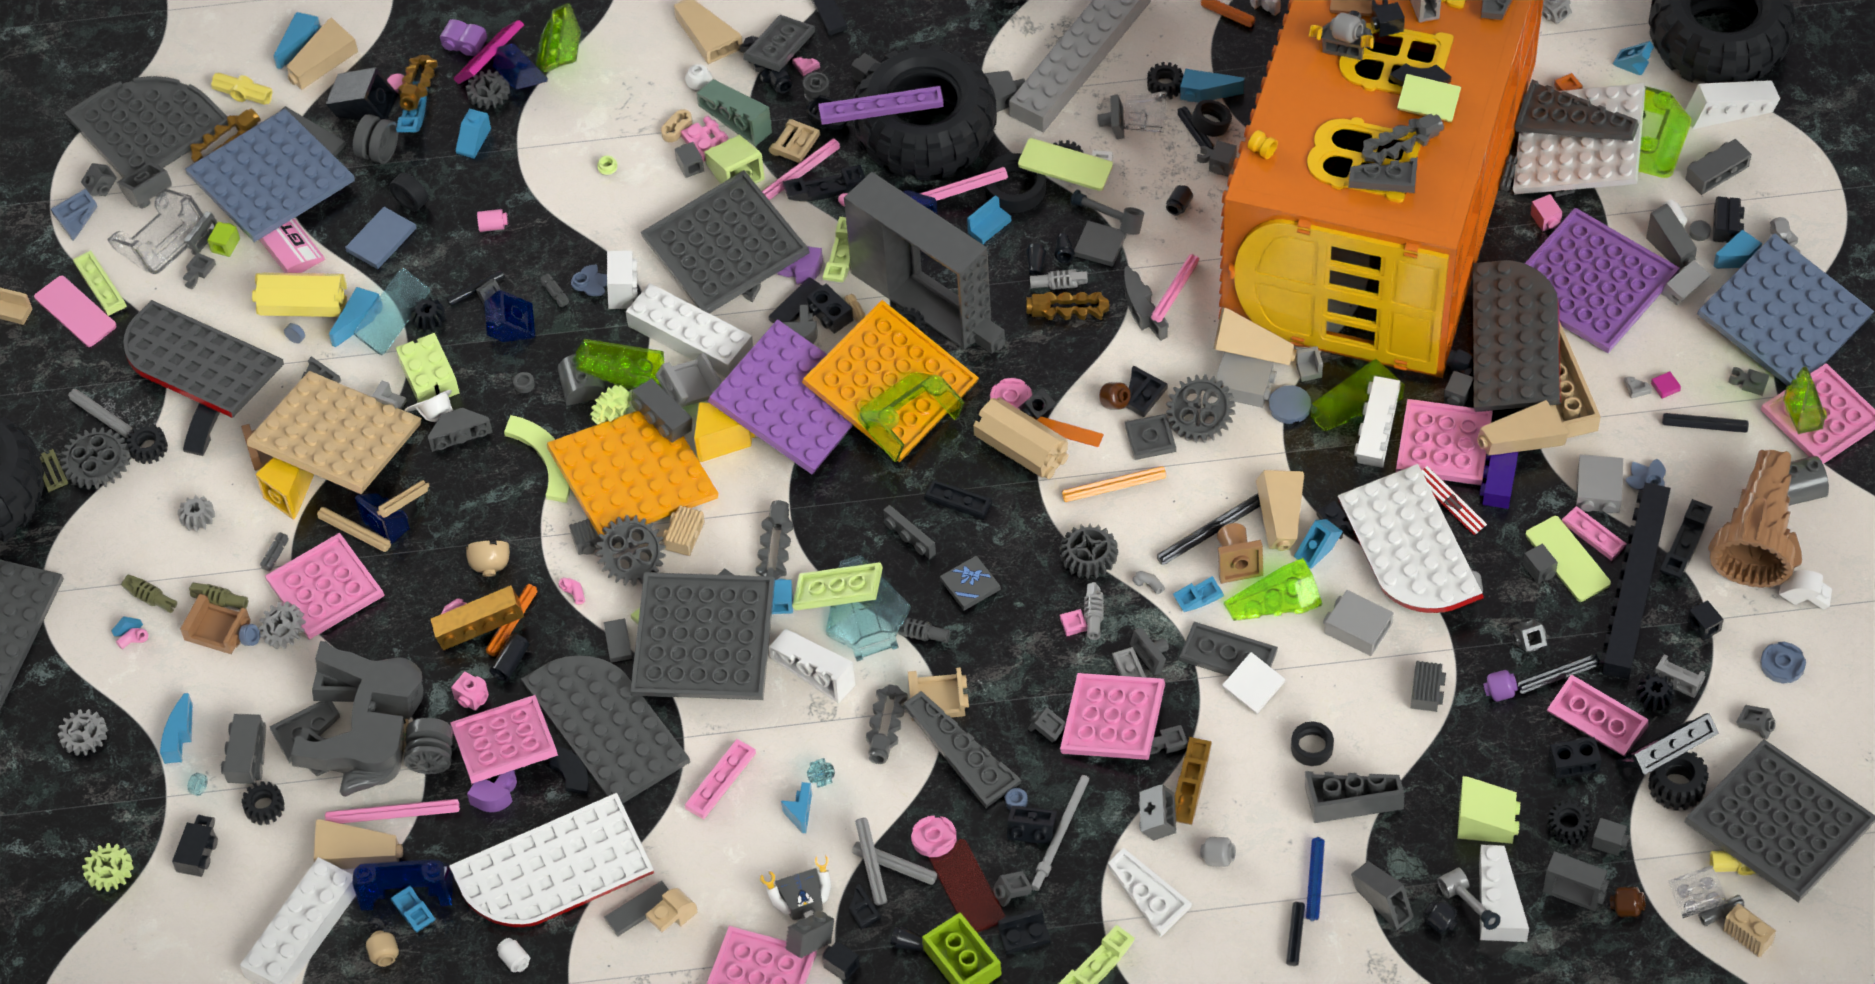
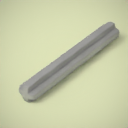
[68,389,133,438]
[855,817,887,905]
[852,841,937,885]

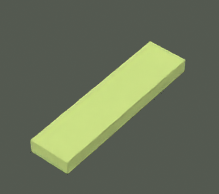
[73,251,127,316]

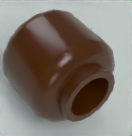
[1099,382,1131,410]
[1610,887,1645,917]

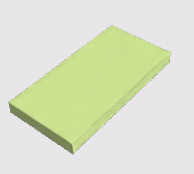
[792,563,883,611]

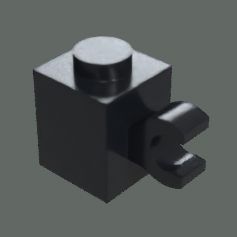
[1370,0,1405,37]

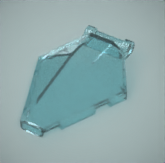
[826,555,911,662]

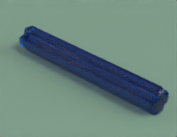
[1306,837,1325,921]

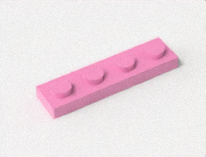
[685,739,756,820]

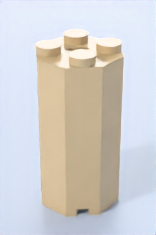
[973,397,1069,479]

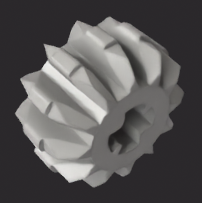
[178,495,215,532]

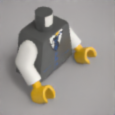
[760,855,831,920]

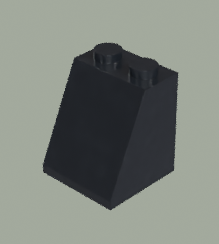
[326,67,397,120]

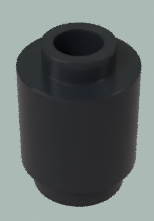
[1166,185,1193,216]

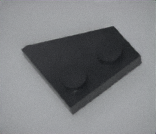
[1126,365,1168,417]

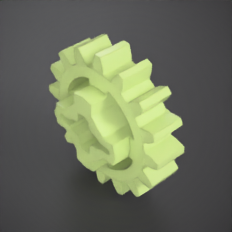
[590,385,632,425]
[82,843,134,892]

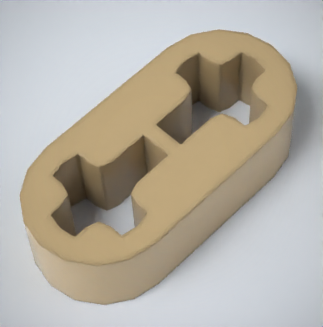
[661,109,692,143]

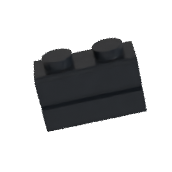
[1713,196,1745,243]

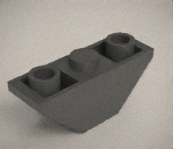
[428,408,493,452]

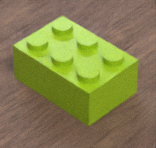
[922,912,1001,984]

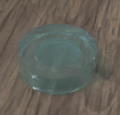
[187,772,208,796]

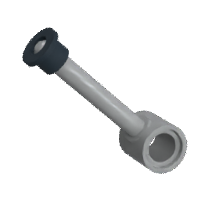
[1437,868,1501,930]

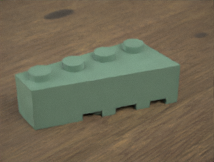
[696,79,772,147]

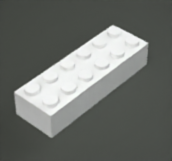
[625,283,753,377]
[240,857,360,984]

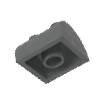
[117,162,172,208]
[558,353,606,406]
[1788,456,1829,506]

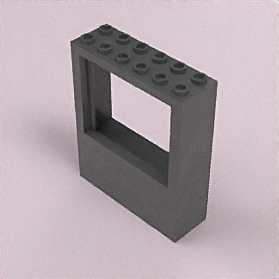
[844,172,991,350]

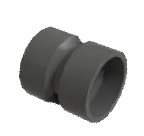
[803,72,830,106]

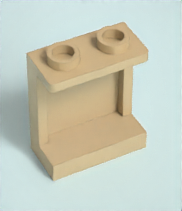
[908,668,969,721]

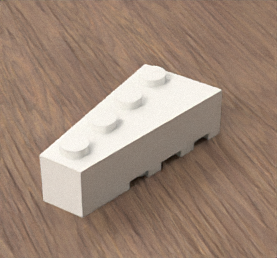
[769,629,856,703]

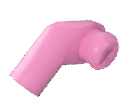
[115,628,148,649]

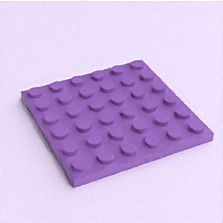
[1525,208,1680,353]
[708,319,853,474]

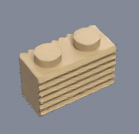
[662,505,705,556]
[1723,903,1776,957]

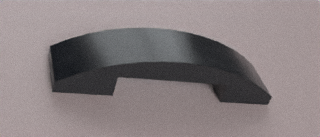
[782,165,865,201]
[183,403,220,456]
[1660,499,1713,579]

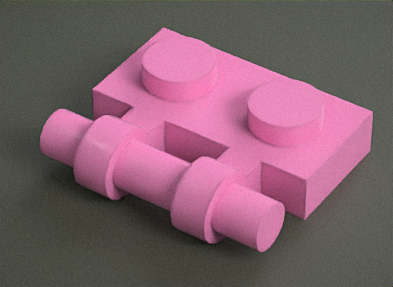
[681,116,728,162]

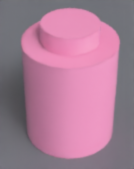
[477,209,508,232]

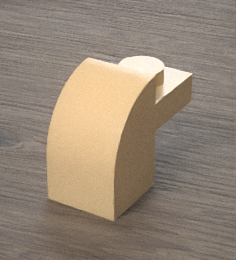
[646,888,698,933]

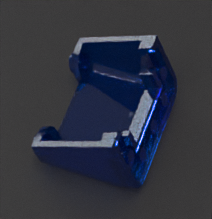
[352,860,453,911]

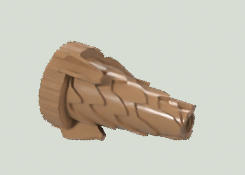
[1708,450,1802,588]

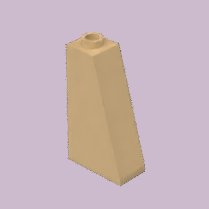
[674,0,742,64]
[287,17,358,90]
[1213,308,1296,365]
[1477,400,1569,456]
[1256,470,1304,551]
[314,819,403,869]

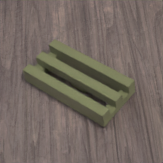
[40,449,68,492]

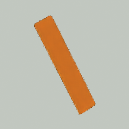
[1037,417,1104,447]

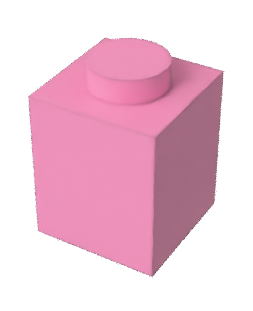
[1530,194,1562,232]

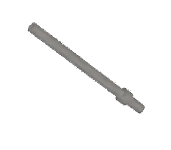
[1031,775,1089,891]

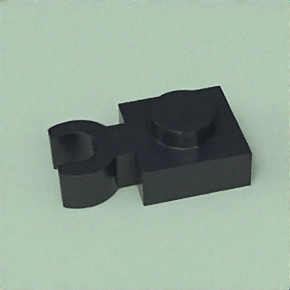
[1316,501,1352,539]

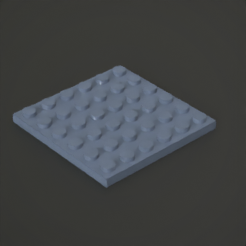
[185,109,355,242]
[1697,234,1874,389]

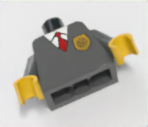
[1308,11,1375,60]

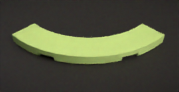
[504,415,570,503]

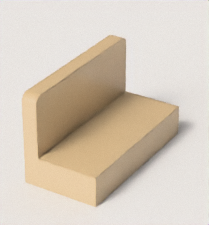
[0,288,32,325]

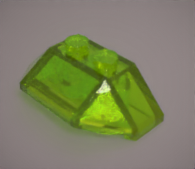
[536,3,581,72]

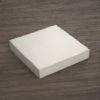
[1222,652,1286,714]

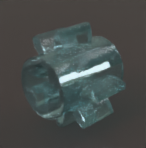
[807,758,835,788]

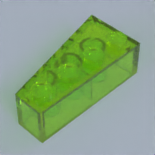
[576,339,664,390]

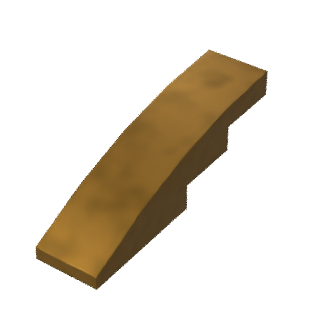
[1175,737,1212,825]

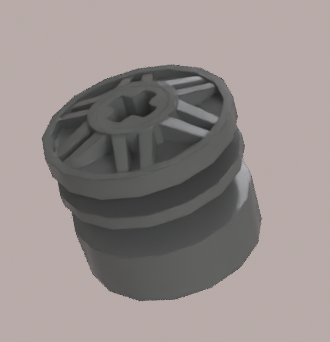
[404,718,453,774]

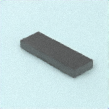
[605,881,669,937]

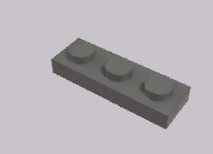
[883,505,936,559]

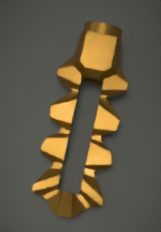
[398,55,438,111]
[190,108,261,163]
[1026,292,1109,320]

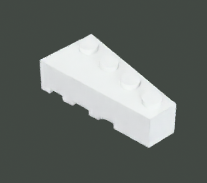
[1685,80,1780,129]
[1354,376,1400,468]
[1479,845,1529,942]

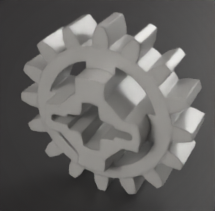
[258,601,306,649]
[58,709,108,756]

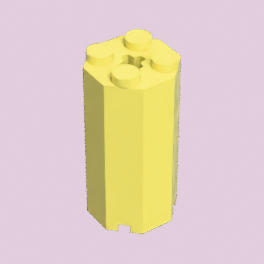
[252,272,347,317]

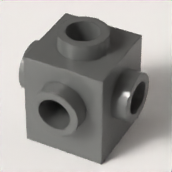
[81,163,117,197]
[1512,618,1547,652]

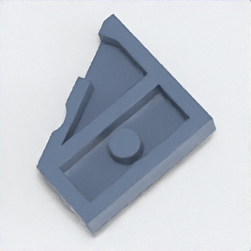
[51,189,97,240]

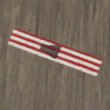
[1422,466,1487,535]

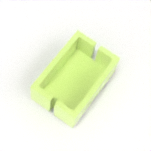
[395,333,459,403]

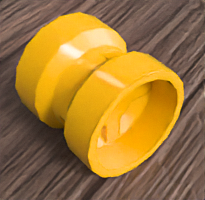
[1248,130,1278,159]

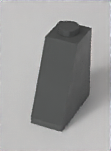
[1646,203,1697,269]
[1351,861,1414,930]

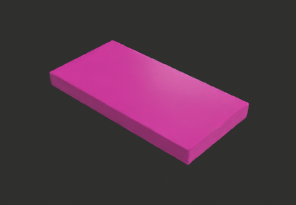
[454,20,524,84]

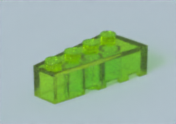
[1311,359,1404,431]

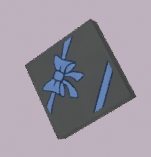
[940,556,1001,611]

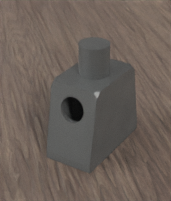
[985,71,1025,112]

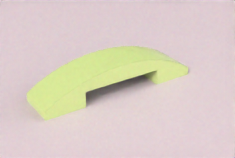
[823,217,851,282]
[1059,925,1135,984]

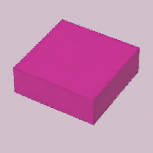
[1651,371,1681,399]

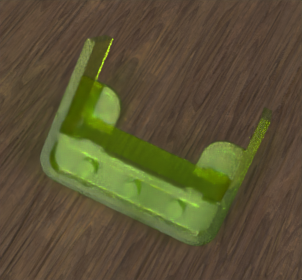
[1638,86,1691,178]
[858,372,965,462]

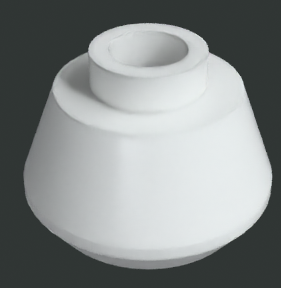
[685,64,712,90]

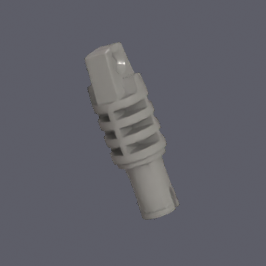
[1030,269,1088,290]
[1084,582,1104,640]

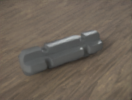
[1499,155,1518,192]
[540,274,569,307]
[260,532,289,571]

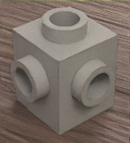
[1542,0,1572,24]

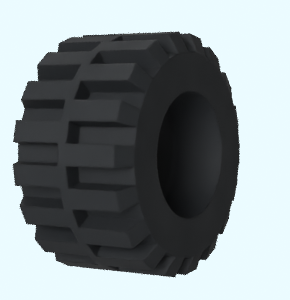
[1648,751,1709,811]

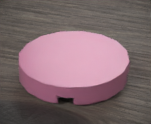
[990,378,1032,410]
[911,816,957,857]

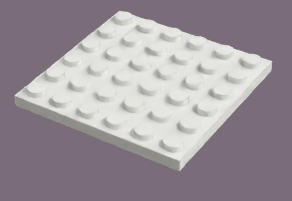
[1513,83,1645,194]

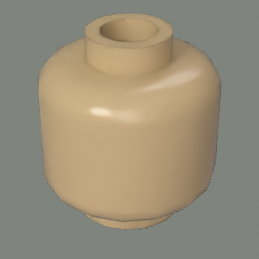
[366,931,399,966]

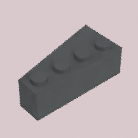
[1305,771,1404,823]

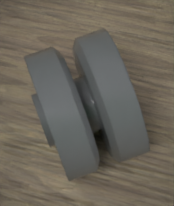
[353,114,398,164]

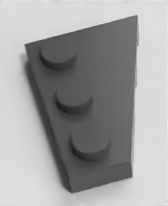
[1348,157,1418,193]
[270,701,340,764]

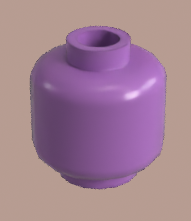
[1483,670,1518,702]

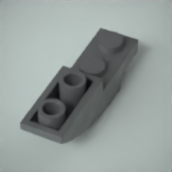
[1124,266,1169,341]

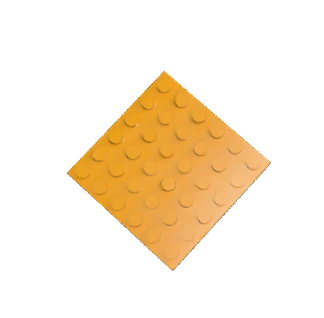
[802,300,979,463]
[547,411,718,535]

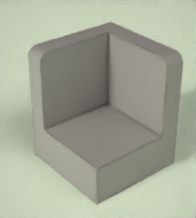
[1296,346,1323,382]
[372,380,406,409]

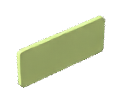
[1018,138,1113,191]
[1526,516,1611,602]

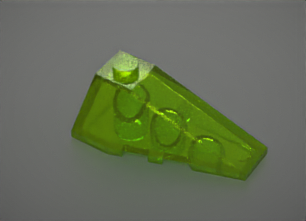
[1783,366,1827,434]

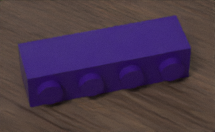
[1480,452,1518,509]

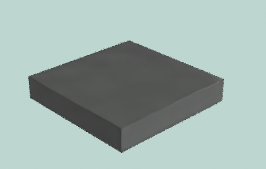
[1074,221,1127,267]
[1125,414,1176,460]

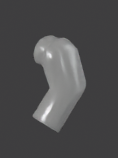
[1132,571,1165,594]

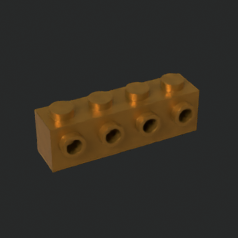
[431,586,524,650]

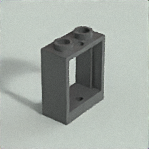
[1543,851,1609,912]

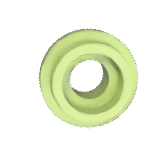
[597,155,618,175]

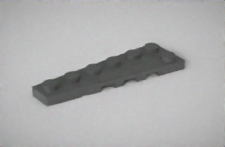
[903,691,1021,808]

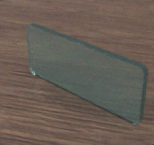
[354,268,430,355]

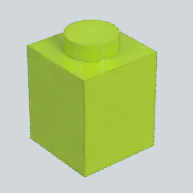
[208,222,240,257]

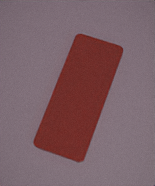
[929,839,1005,933]

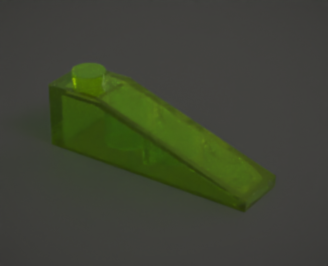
[1224,558,1322,621]

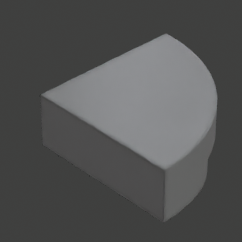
[1624,377,1652,398]

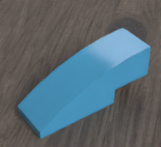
[160,693,193,764]

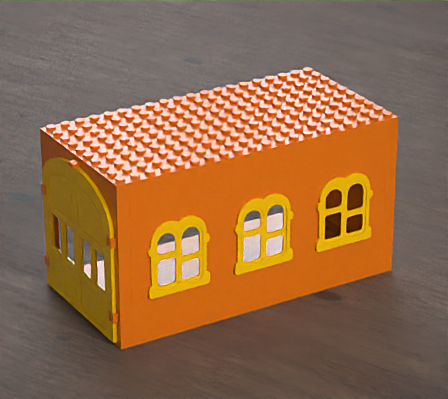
[1218,0,1544,378]

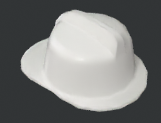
[405,390,453,422]

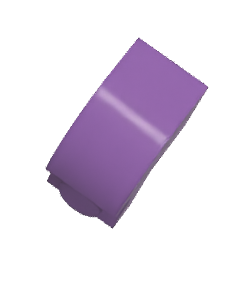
[778,246,823,284]
[467,770,517,812]

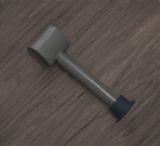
[1070,189,1144,235]

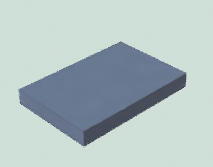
[345,207,416,269]

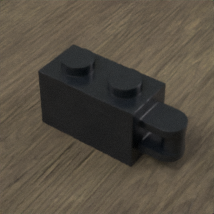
[172,814,218,877]

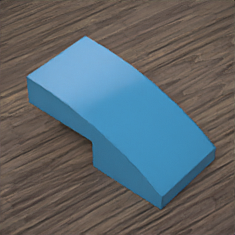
[1173,576,1224,612]
[391,886,435,933]

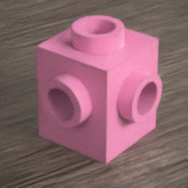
[451,671,489,711]

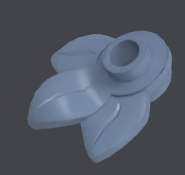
[571,265,607,296]
[1626,459,1666,490]

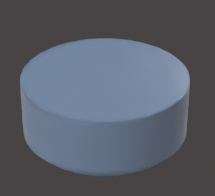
[284,323,305,344]
[239,624,260,646]
[1005,788,1028,810]

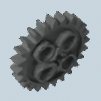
[1166,374,1236,443]
[60,428,131,490]
[595,515,666,586]

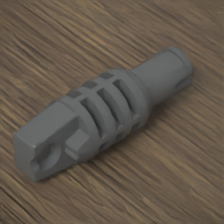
[889,616,950,643]

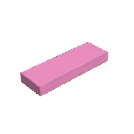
[1562,506,1626,561]

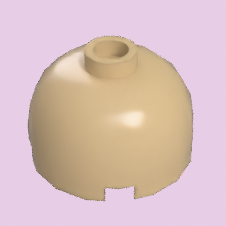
[466,541,510,577]

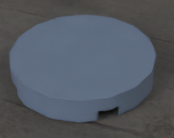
[1269,385,1311,424]
[1760,642,1806,684]

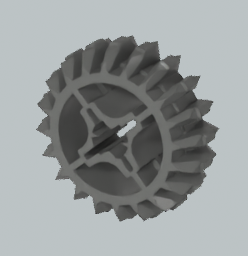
[1060,523,1118,579]

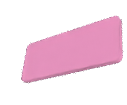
[34,276,117,347]

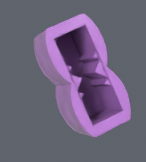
[440,19,487,56]

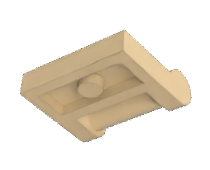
[769,119,820,163]

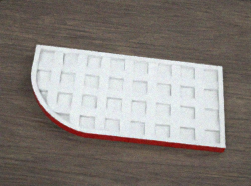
[1338,464,1484,613]
[449,793,654,927]

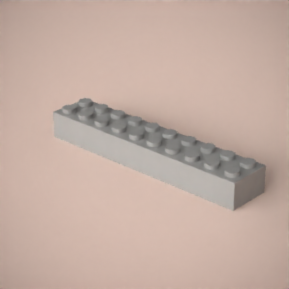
[1009,0,1151,133]

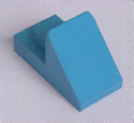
[1613,41,1654,75]
[781,782,812,833]

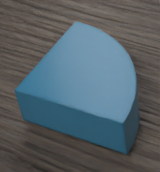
[111,616,143,636]

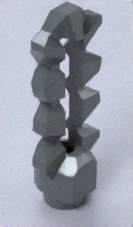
[1362,113,1444,166]
[756,500,793,580]
[866,685,908,764]

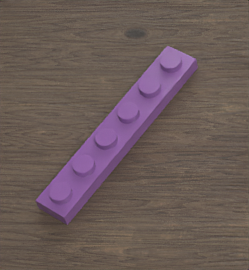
[818,86,943,125]

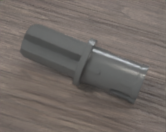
[1698,895,1744,927]

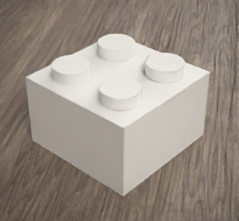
[607,251,637,309]

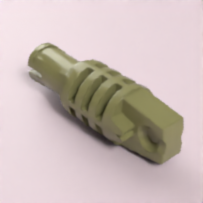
[121,574,177,613]
[189,582,249,609]

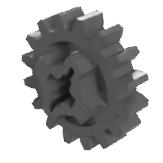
[466,70,510,109]

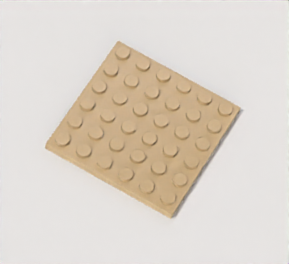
[247,371,421,494]

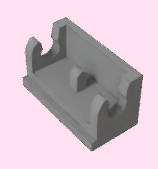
[1661,260,1711,305]
[1654,654,1706,698]

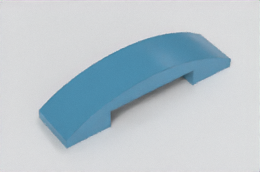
[396,81,428,132]

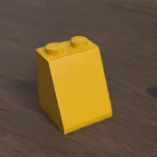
[694,403,756,462]
[255,457,314,520]

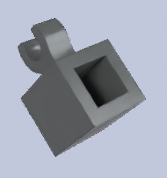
[1197,140,1237,176]

